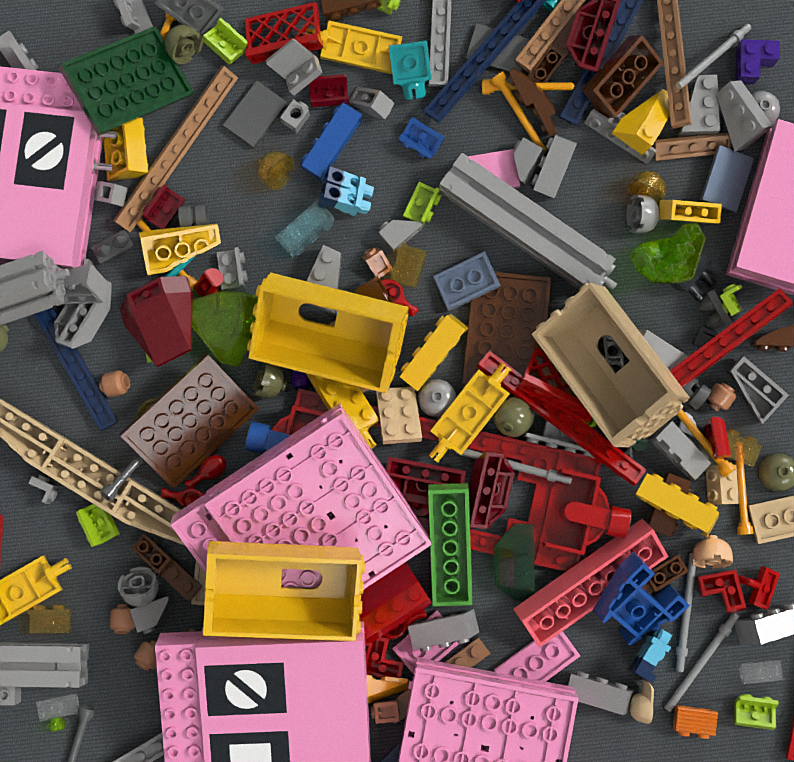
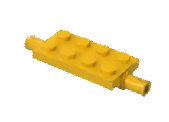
[306,21,402,74]
[429,362,511,463]
[306,373,380,449]
[0,556,72,626]

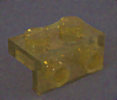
[390,243,428,289]
[727,429,762,467]
[27,605,71,633]

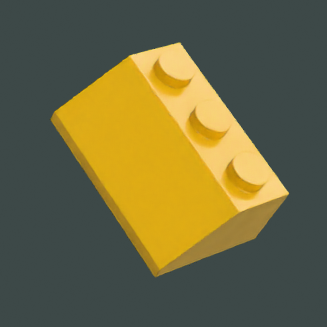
[103,117,148,181]

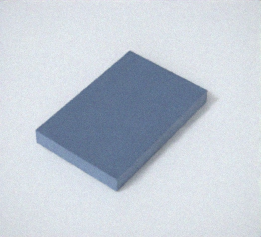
[700,145,754,213]
[433,251,501,311]

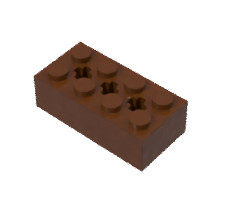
[581,35,664,118]

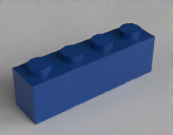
[301,103,363,182]

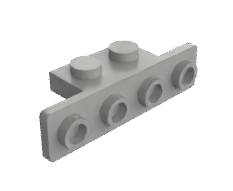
[113,0,153,34]
[0,31,39,70]
[585,109,657,164]
[523,420,594,458]

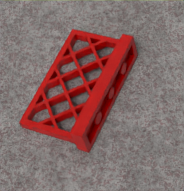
[245,2,324,65]
[517,347,592,423]

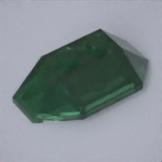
[494,524,535,601]

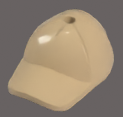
[630,680,654,724]

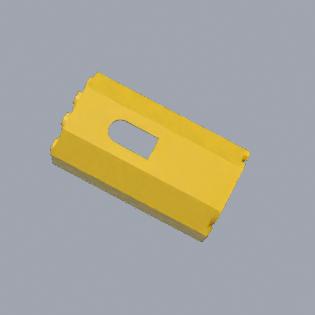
[247,272,409,394]
[203,541,365,641]

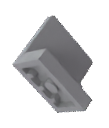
[266,38,322,95]

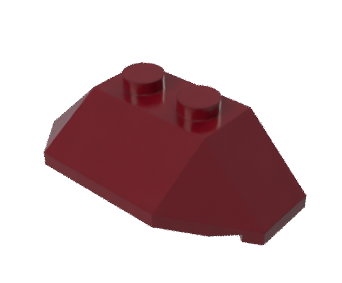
[566,0,621,72]
[468,451,515,529]
[386,457,466,505]

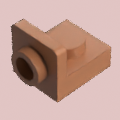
[362,247,393,278]
[371,700,400,724]

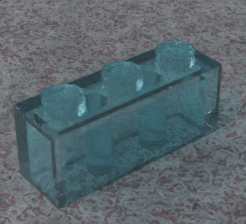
[275,200,334,258]

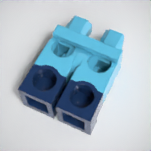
[318,166,374,216]
[628,629,672,683]

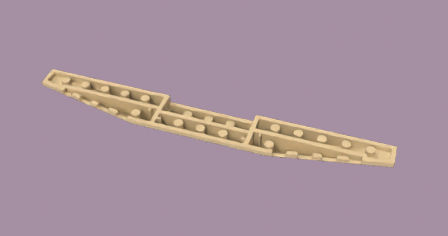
[0,398,185,545]

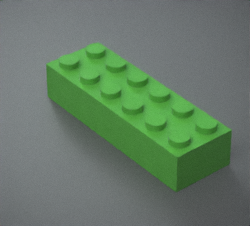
[428,483,472,606]

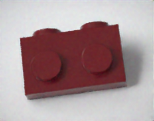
[309,74,349,107]
[142,184,186,229]

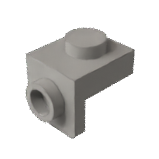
[29,475,58,504]

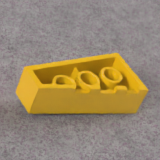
[400,314,468,391]
[636,473,719,538]

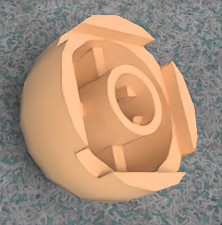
[693,535,733,569]

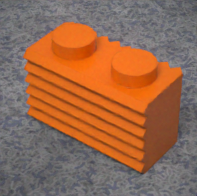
[672,705,718,739]

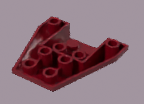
[120,276,193,367]

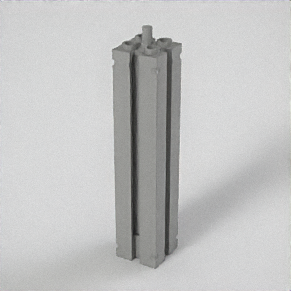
[439,153,617,290]
[0,251,70,325]
[0,642,89,688]

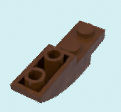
[528,14,576,83]
[508,68,557,137]
[751,325,794,352]
[132,533,203,602]
[643,554,689,594]

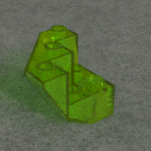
[630,222,706,284]
[192,291,258,367]

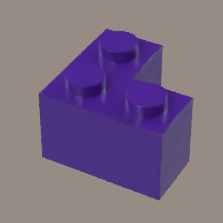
[736,39,780,84]

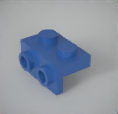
[398,117,445,159]

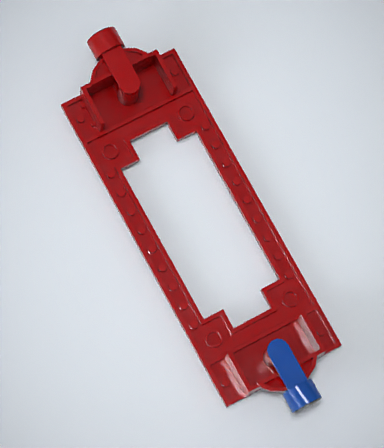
[245,389,632,572]

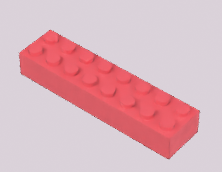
[513,519,669,647]

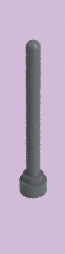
[99,454,144,502]
[67,705,95,762]

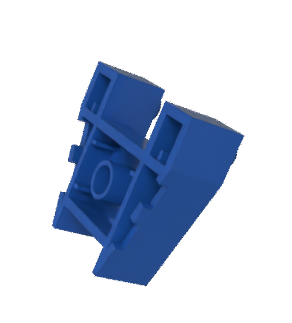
[593,551,690,646]

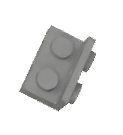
[217,247,248,291]

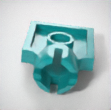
[389,40,432,100]

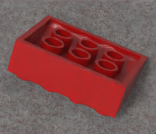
[359,562,432,647]

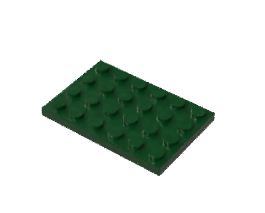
[58,26,194,136]

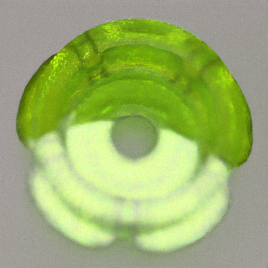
[47,717,66,732]

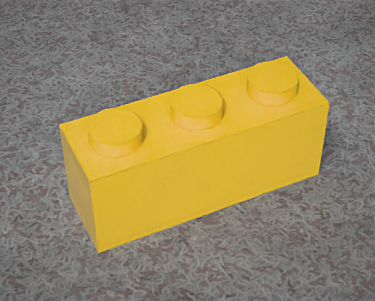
[659,200,722,223]

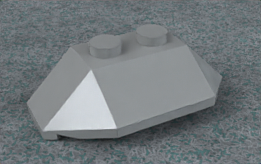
[54,281,112,349]

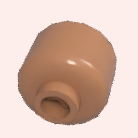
[99,370,130,397]
[707,382,736,411]
[110,604,135,634]
[134,640,157,671]

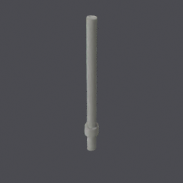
[675,24,751,90]
[457,449,572,485]
[675,553,696,672]
[664,613,740,712]

